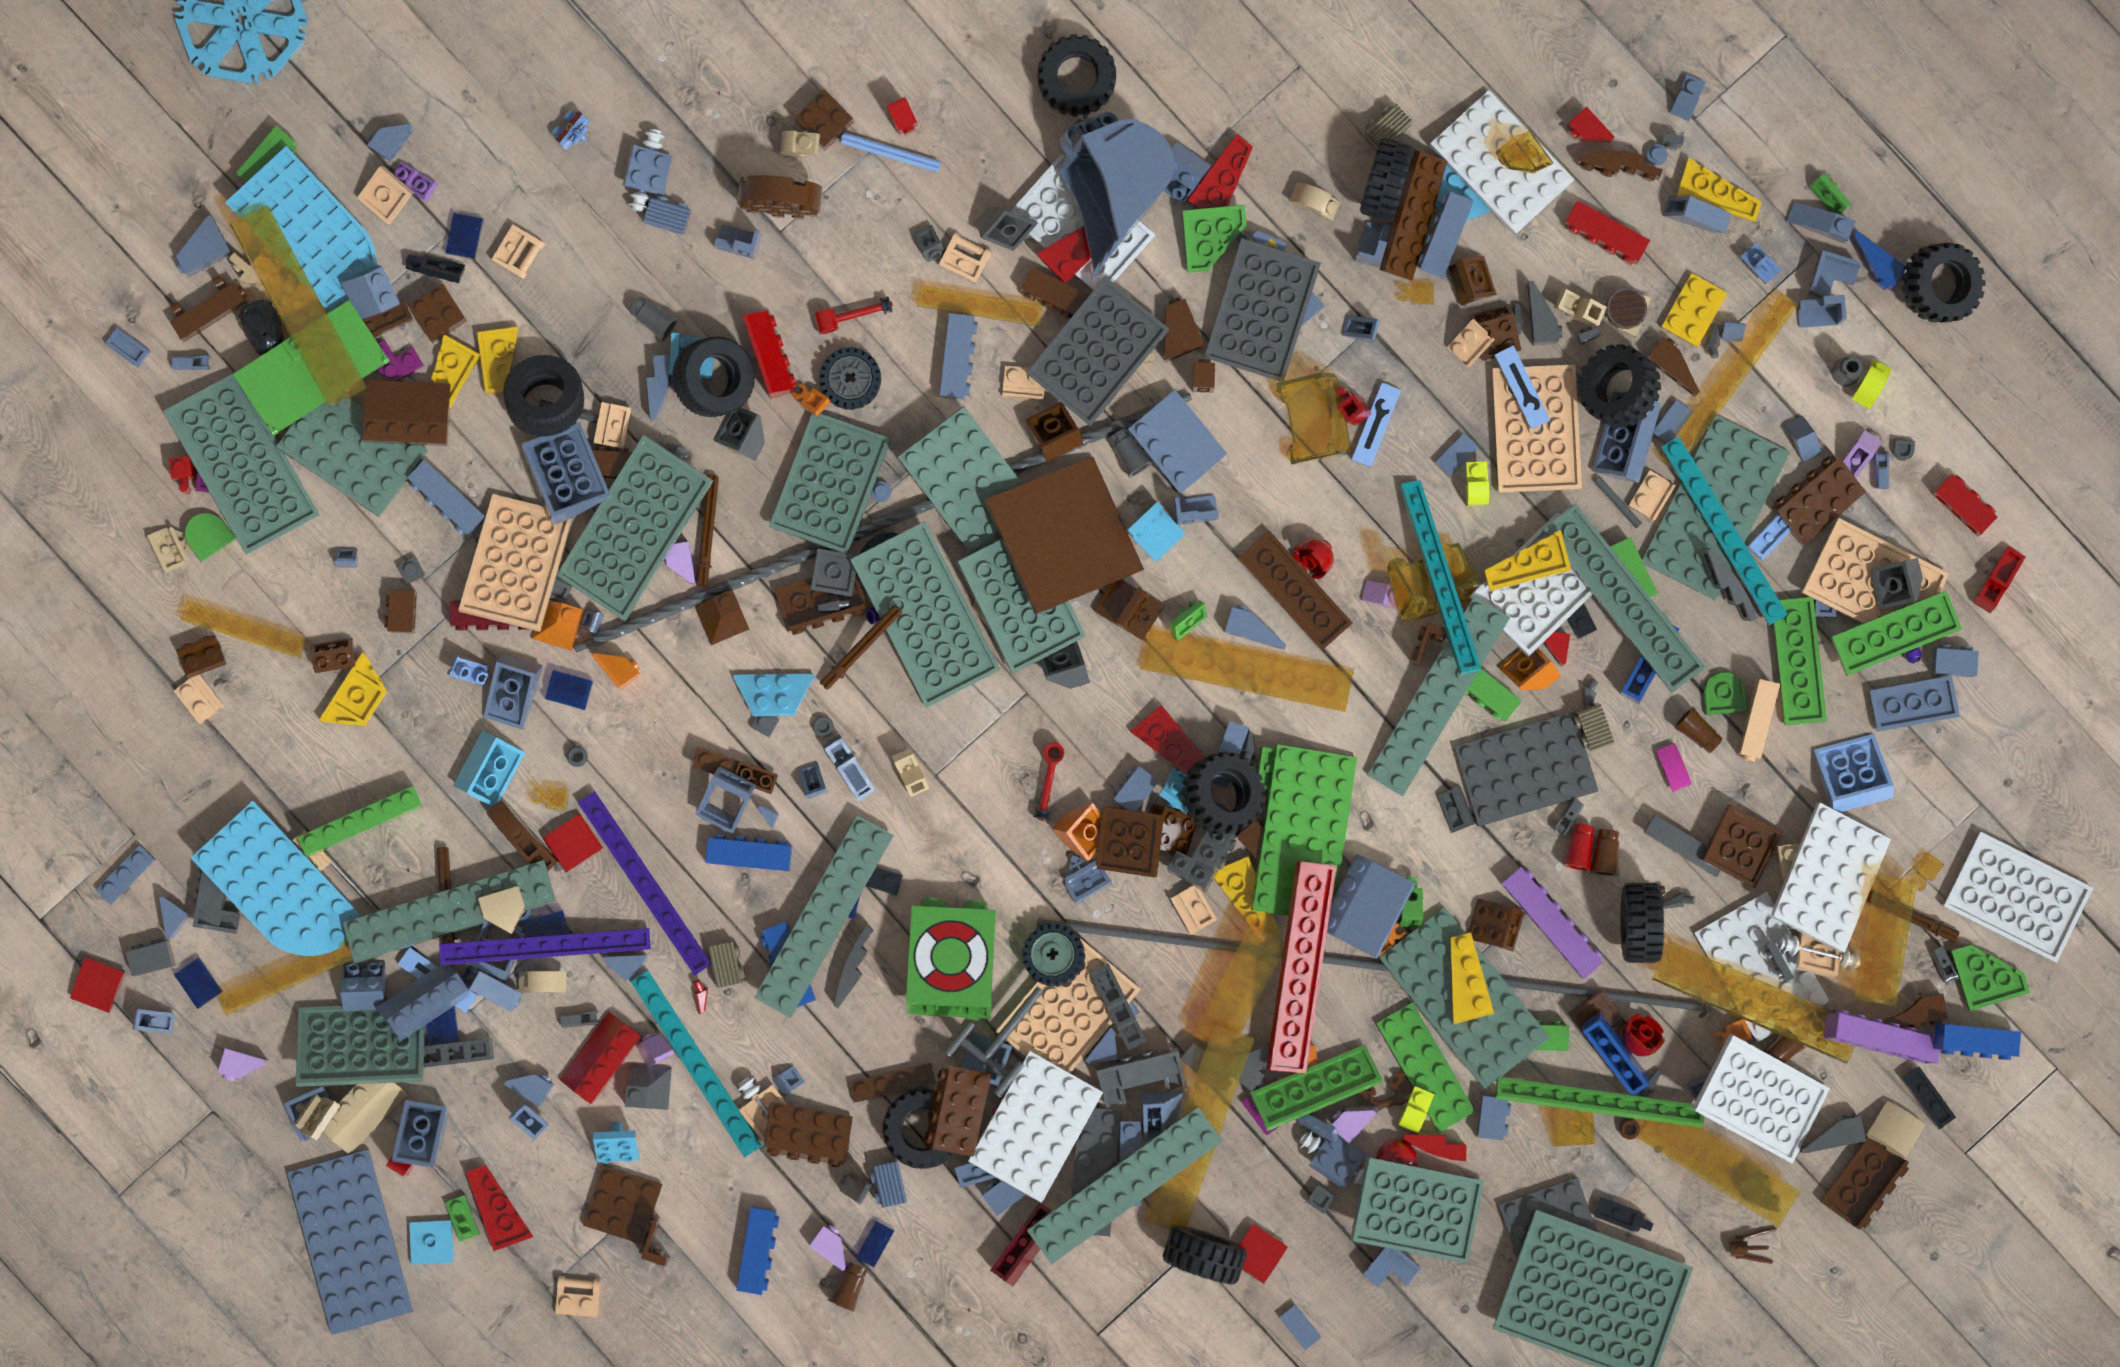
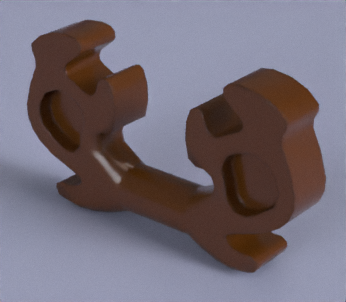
[1357,1073,1411,1111]

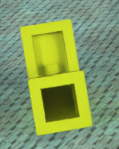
[1852,359,1891,409]
[1465,461,1489,506]
[1397,1086,1434,1133]

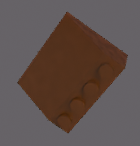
[362,380,451,446]

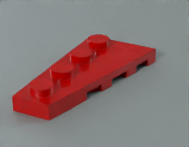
[1187,134,1253,209]
[1036,226,1091,283]
[1130,705,1205,775]
[465,1165,533,1252]

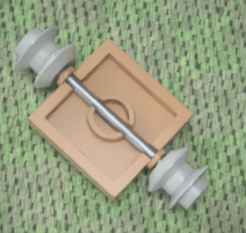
[1778,931,1861,979]
[737,1077,788,1143]

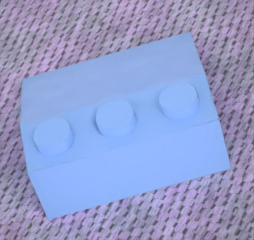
[1814,734,1894,812]

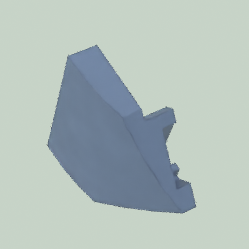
[1065,855,1112,904]

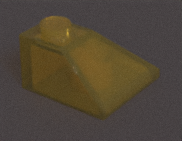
[1495,130,1554,174]
[1551,1107,1595,1147]

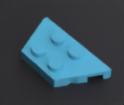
[1435,155,1491,221]
[733,674,814,716]

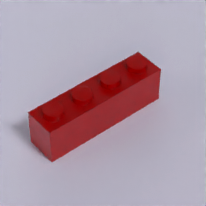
[1564,201,1651,265]

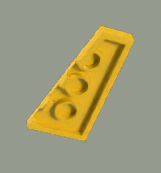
[1676,158,1762,223]

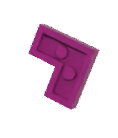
[378,340,424,381]

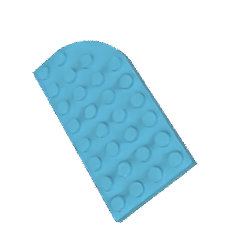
[225,146,377,312]
[191,801,362,956]

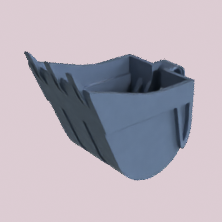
[1058,112,1175,279]

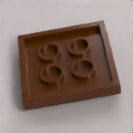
[1701,804,1782,888]
[1096,806,1164,878]
[583,1165,663,1244]

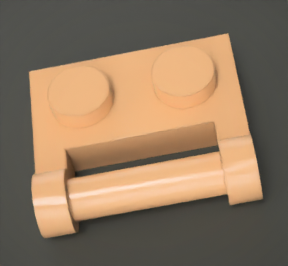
[491,225,545,280]
[939,232,993,284]
[555,1276,601,1317]

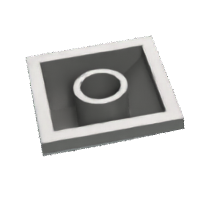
[976,207,1038,251]
[715,408,765,461]
[1870,558,1923,609]
[1040,641,1090,689]
[625,1065,672,1110]

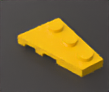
[477,326,519,395]

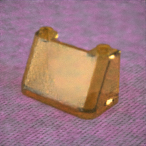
[1276,372,1351,465]
[1387,543,1482,623]

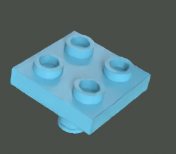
[1159,767,1193,818]
[593,1122,639,1163]

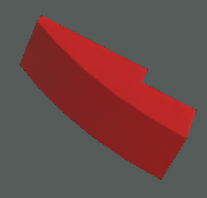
[1972,546,2026,613]
[1402,1134,1467,1161]

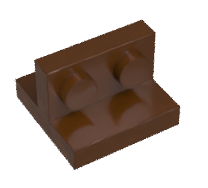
[1448,256,1497,306]

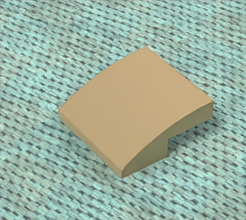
[1867,1101,1925,1159]

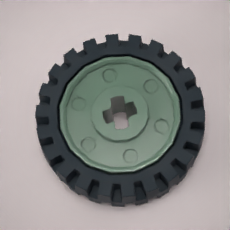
[1022,923,1085,987]

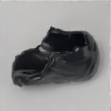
[238,299,284,356]

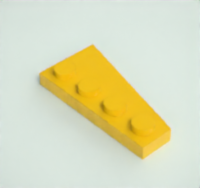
[431,335,480,411]
[1485,530,1571,592]
[1214,856,1281,942]
[1450,932,1494,1025]

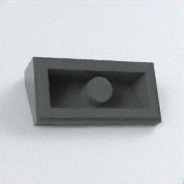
[1437,785,1475,833]

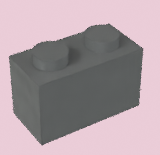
[126,938,176,977]

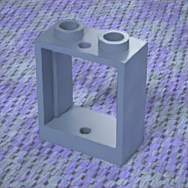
[695,767,757,834]
[466,922,527,980]

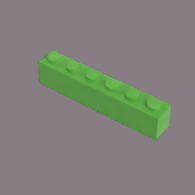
[297,786,423,858]

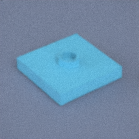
[409,1220,454,1265]

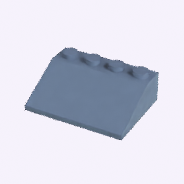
[1126,389,1227,494]
[522,423,611,525]
[1327,854,1416,958]

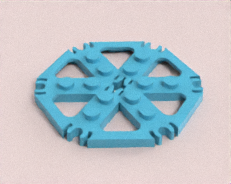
[174,0,309,85]

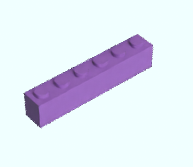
[1501,867,1603,979]
[1824,1010,1940,1064]

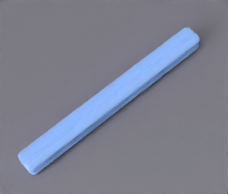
[841,132,941,172]

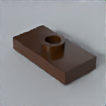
[1128,596,1165,641]

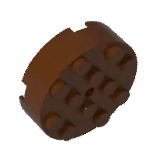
[737,175,823,219]

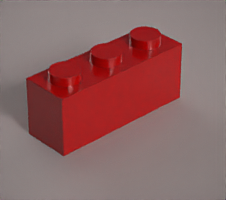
[1932,474,1998,537]

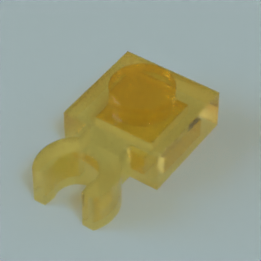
[1398,283,1434,305]
[531,787,570,811]
[1909,852,1944,891]

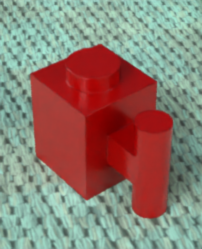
[1337,387,1372,426]
[169,456,196,495]

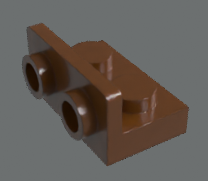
[176,635,227,679]
[310,638,356,673]

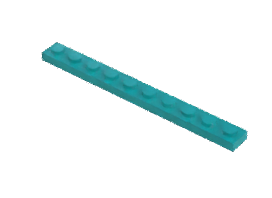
[1661,436,1788,625]
[1399,480,1481,675]
[631,970,762,1158]

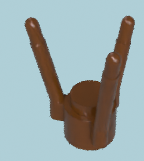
[1730,1227,1777,1264]

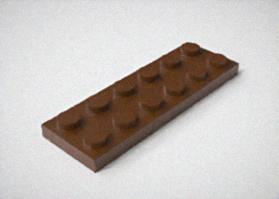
[1379,150,1448,281]
[1238,531,1353,651]

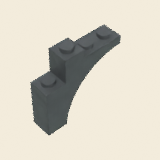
[1180,1041,1270,1092]

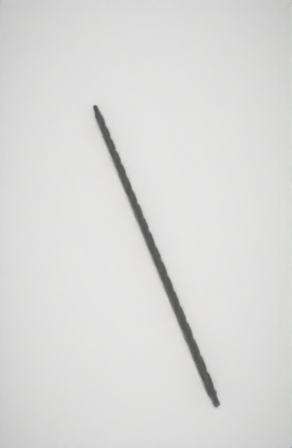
[573,392,1192,653]

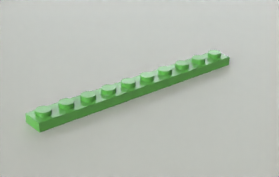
[1496,1077,1704,1128]

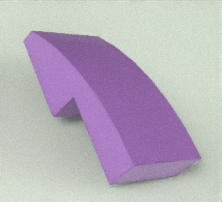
[392,161,438,202]

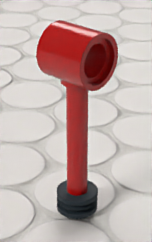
[814,296,893,335]
[1033,743,1065,821]

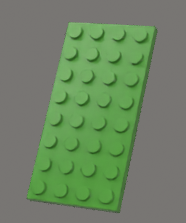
[1251,744,1357,916]

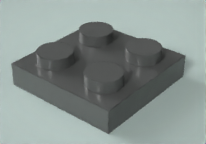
[811,549,857,597]

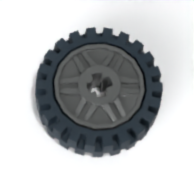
[820,347,881,410]

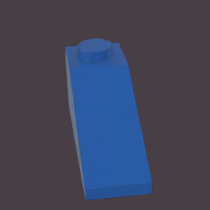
[1852,231,1906,290]

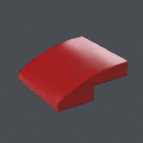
[543,814,603,873]
[70,956,125,1013]
[1239,1224,1288,1284]

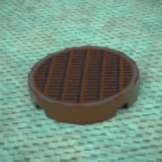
[1605,288,1647,329]

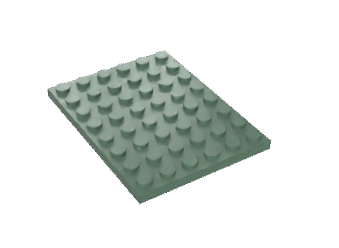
[1492,1209,1693,1367]

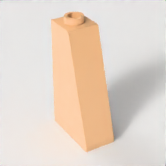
[1738,679,1780,762]

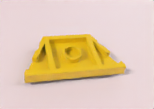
[319,652,388,726]

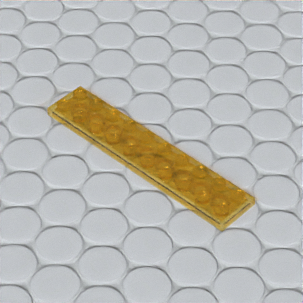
[230,205,367,407]
[1141,628,1354,712]
[1652,941,1855,1064]
[1144,1024,1255,1230]

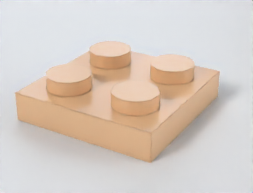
[357,166,414,225]

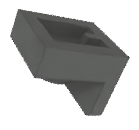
[914,225,945,262]

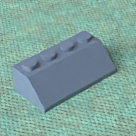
[1592,391,1661,483]
[376,965,469,1042]

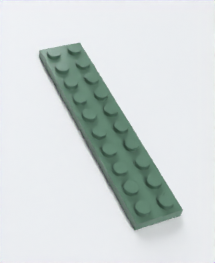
[1542,504,1705,693]
[1367,596,1510,796]
[754,815,894,1018]
[343,860,556,963]
[1027,1106,1223,1265]

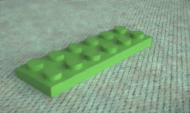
[1831,591,1962,676]
[1773,597,1827,726]
[1376,1002,1476,1133]
[1250,1044,1383,1131]

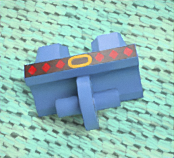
[552,110,590,150]
[1740,243,1781,285]
[447,655,489,685]

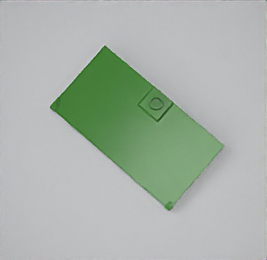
[233,300,390,436]

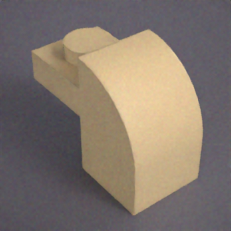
[780,130,820,158]
[1289,182,1341,221]
[229,253,279,286]
[1554,289,1607,326]
[892,748,930,797]
[519,971,566,993]

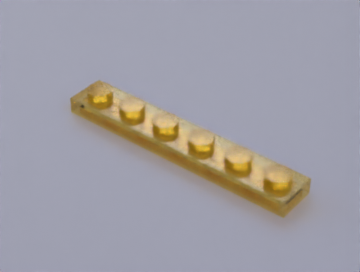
[917,285,1043,327]
[181,600,307,659]

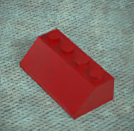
[743,310,797,399]
[559,1012,642,1104]

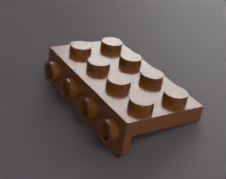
[1771,456,1866,545]
[775,572,868,635]
[924,1064,991,1157]
[761,1102,853,1167]
[1820,1137,1909,1230]

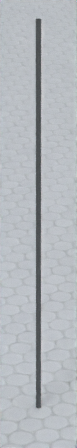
[1037,919,1702,1011]

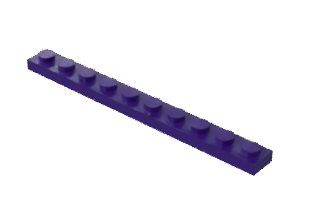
[578,791,712,976]
[439,928,651,965]

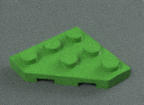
[1182,204,1246,273]
[1950,945,2030,1011]

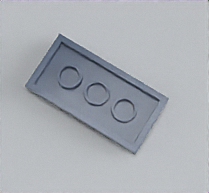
[1869,676,1960,732]

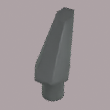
[1513,302,1524,334]
[1705,324,1720,359]
[816,598,849,611]
[1582,679,1598,708]
[1242,730,1256,764]
[1663,892,1695,909]
[1638,1069,1662,1097]

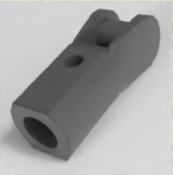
[1553,798,1584,837]
[1931,945,1959,985]
[560,1011,599,1028]

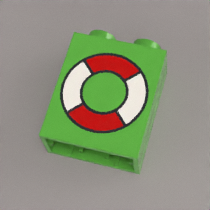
[906,898,996,1019]

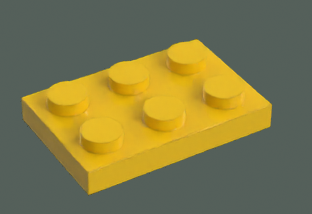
[1661,273,1728,348]

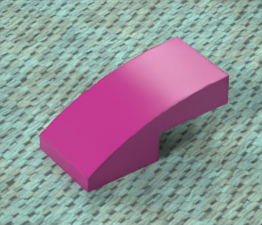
[1656,743,1692,792]

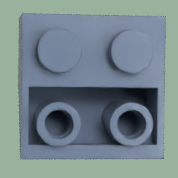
[1164,142,1211,205]
[340,962,387,1011]
[960,1032,1012,1086]
[1141,1091,1183,1142]

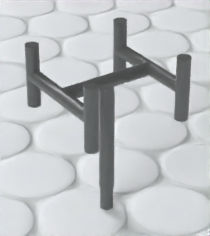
[944,986,1044,1097]

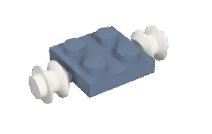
[622,129,672,213]
[1299,1131,1366,1189]

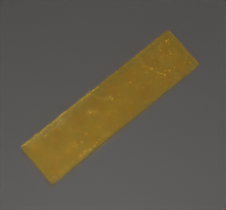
[1635,1120,1801,1228]

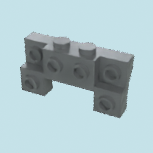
[1167,800,1240,892]
[192,869,241,934]
[1096,1048,1187,1108]

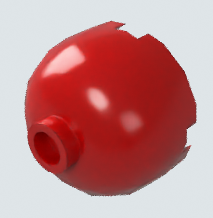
[1293,537,1334,579]
[1622,1014,1665,1057]
[1376,1139,1418,1167]

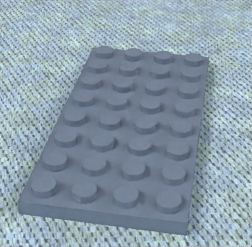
[287,1149,414,1335]

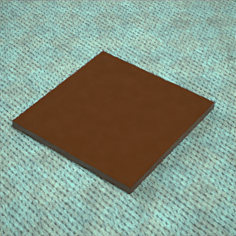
[984,456,1144,615]

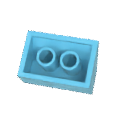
[453,730,525,806]

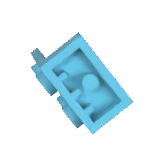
[669,333,714,379]
[1127,502,1185,562]

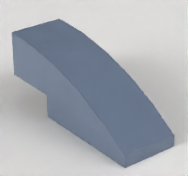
[647,355,671,421]
[1212,721,1249,788]
[822,734,876,802]

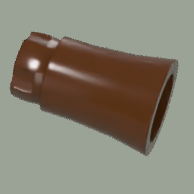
[1674,707,1723,753]
[1590,829,1619,876]
[1763,1027,1805,1063]
[827,1262,867,1312]

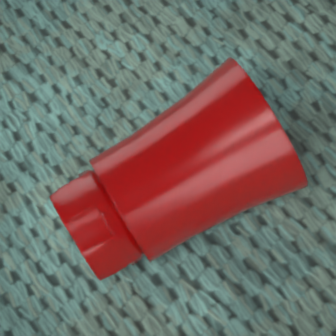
[1562,823,1594,871]

